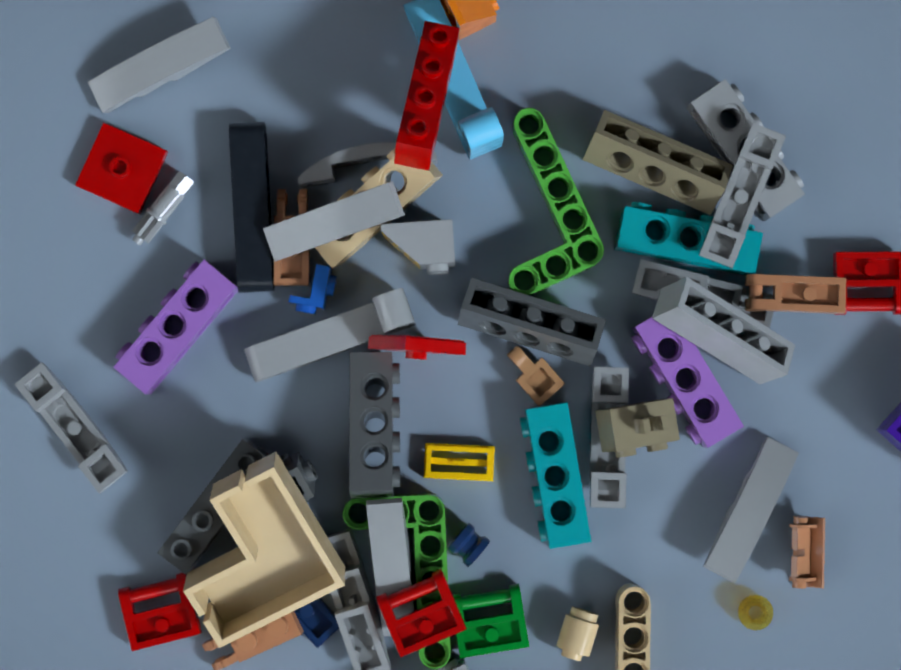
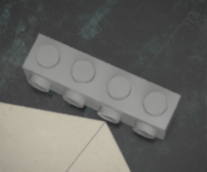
[652,277,795,385]

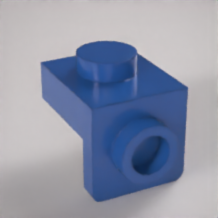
[288,264,337,315]

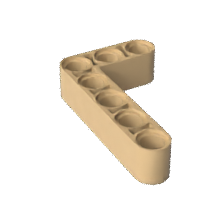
[615,583,651,670]

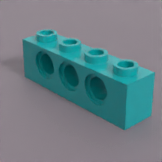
[614,202,763,276]
[519,402,592,549]

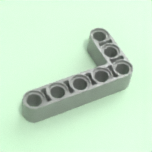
[244,288,416,383]

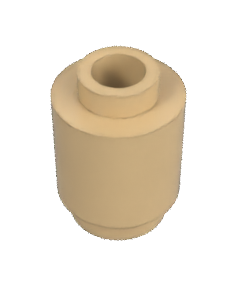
[556,606,599,661]

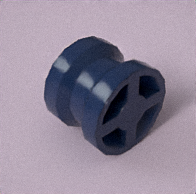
[447,523,490,567]

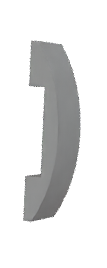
[699,123,786,268]
[298,142,437,188]
[14,362,128,494]
[590,367,629,509]

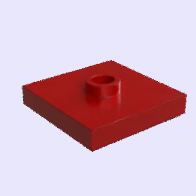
[75,122,168,215]
[368,335,466,360]

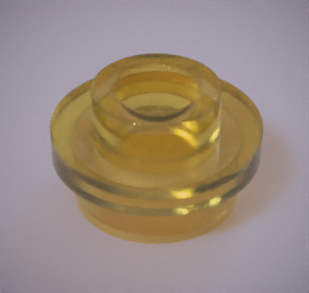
[738,595,773,630]

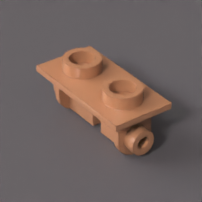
[789,516,825,589]

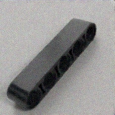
[229,122,275,293]

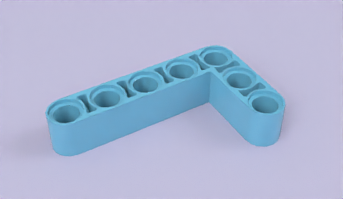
[403,0,504,160]

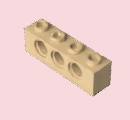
[315,147,443,269]

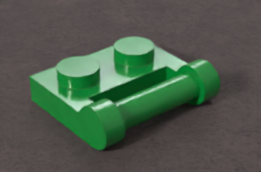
[452,583,529,658]

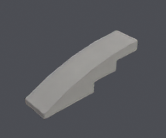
[88,17,231,113]
[263,181,405,261]
[632,259,774,329]
[703,437,799,583]
[366,498,416,636]
[327,528,391,670]

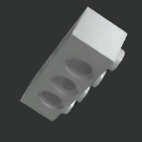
[686,79,805,221]

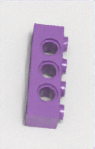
[113,260,238,395]
[631,316,744,448]

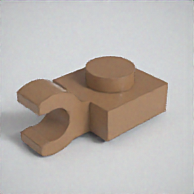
[507,346,565,407]

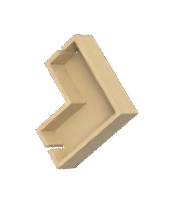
[183,452,346,648]

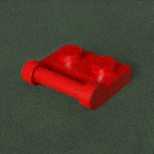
[833,252,901,315]
[376,569,467,658]
[118,572,202,651]

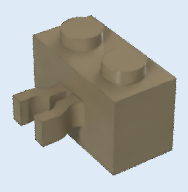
[595,398,680,458]

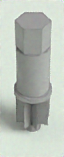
[132,171,194,245]

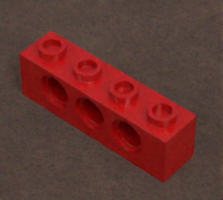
[394,21,460,171]

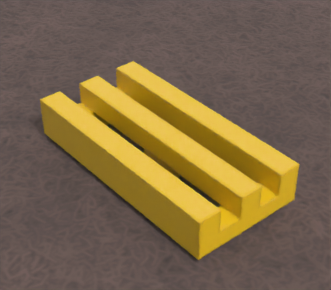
[423,443,495,481]

